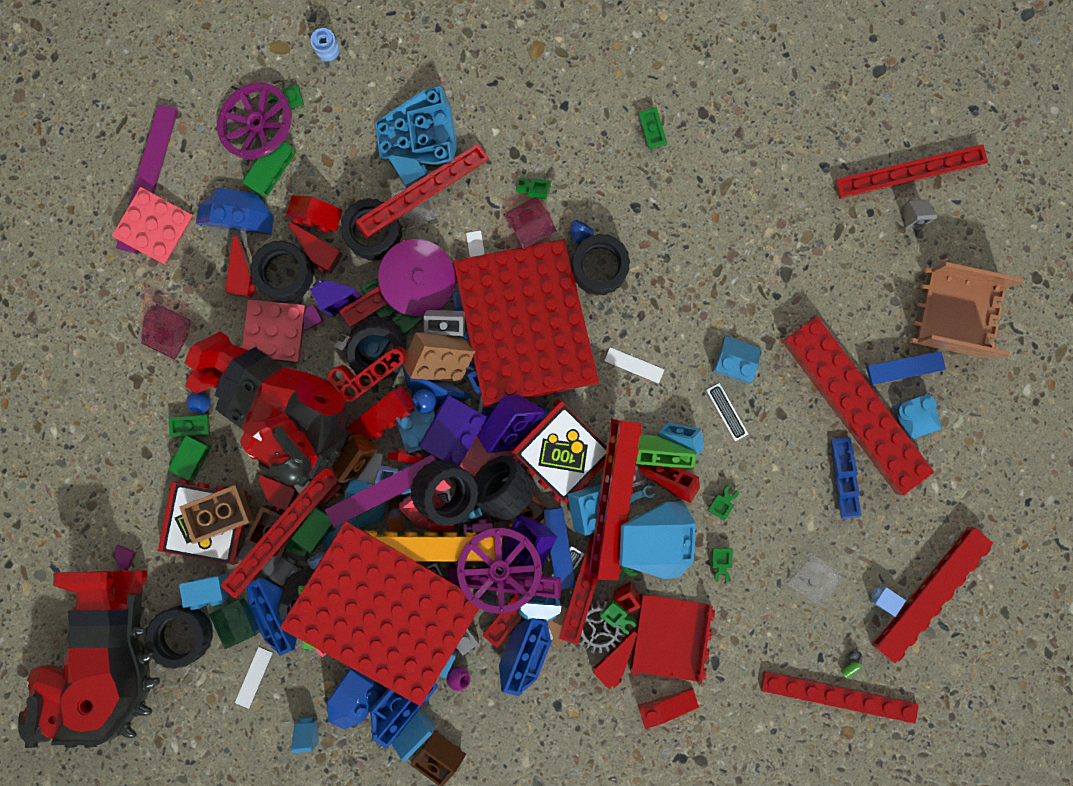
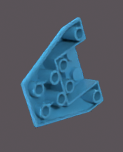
[375,86,457,165]
[620,500,696,579]

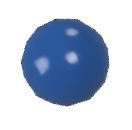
[412,389,436,414]
[186,391,211,413]

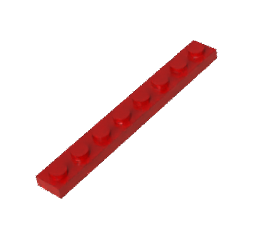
[355,144,489,239]
[835,144,988,199]
[220,467,338,599]
[761,671,919,724]

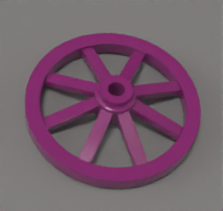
[217,82,292,159]
[457,528,542,613]

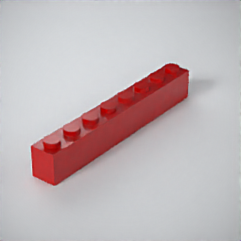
[588,419,642,581]
[872,527,993,663]

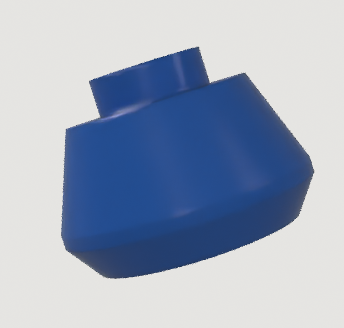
[569,220,594,244]

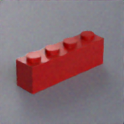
[346,386,416,442]

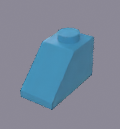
[388,155,429,188]
[658,423,704,457]
[291,716,319,753]

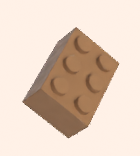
[402,332,475,383]
[179,485,254,544]

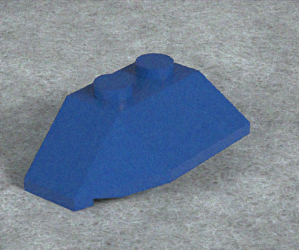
[196,188,274,235]
[402,365,471,408]
[246,578,297,656]
[499,618,551,696]
[326,667,385,729]
[370,683,439,749]

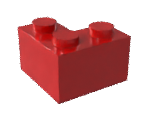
[285,195,343,233]

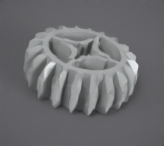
[579,600,626,654]

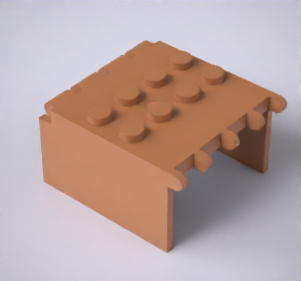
[909,262,1024,359]

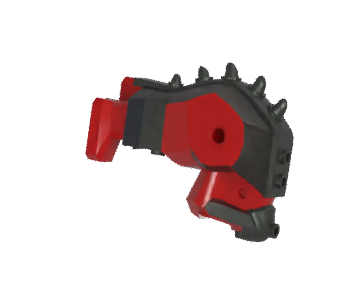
[184,331,352,487]
[18,570,160,748]

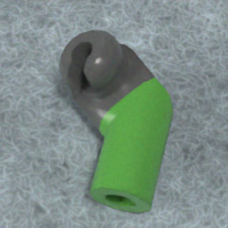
[841,649,863,678]

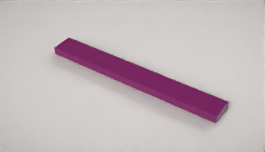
[116,104,178,254]

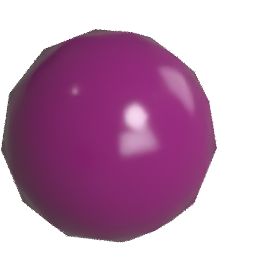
[446,666,471,691]

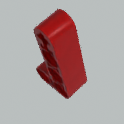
[328,346,408,401]

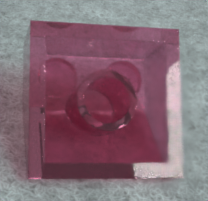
[503,198,557,249]
[141,304,191,360]

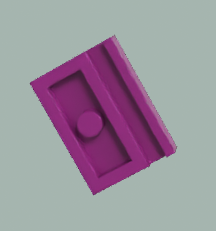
[464,518,494,533]

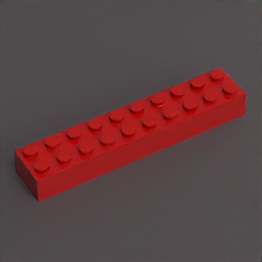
[782,316,934,495]

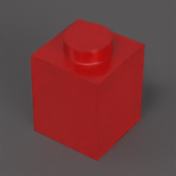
[614,581,641,614]

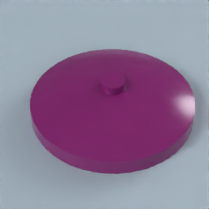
[378,239,455,317]

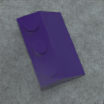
[310,280,362,318]
[419,395,487,466]
[477,395,544,453]
[499,514,557,574]

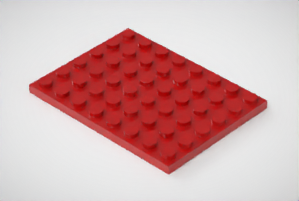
[453,239,599,407]
[280,520,484,706]

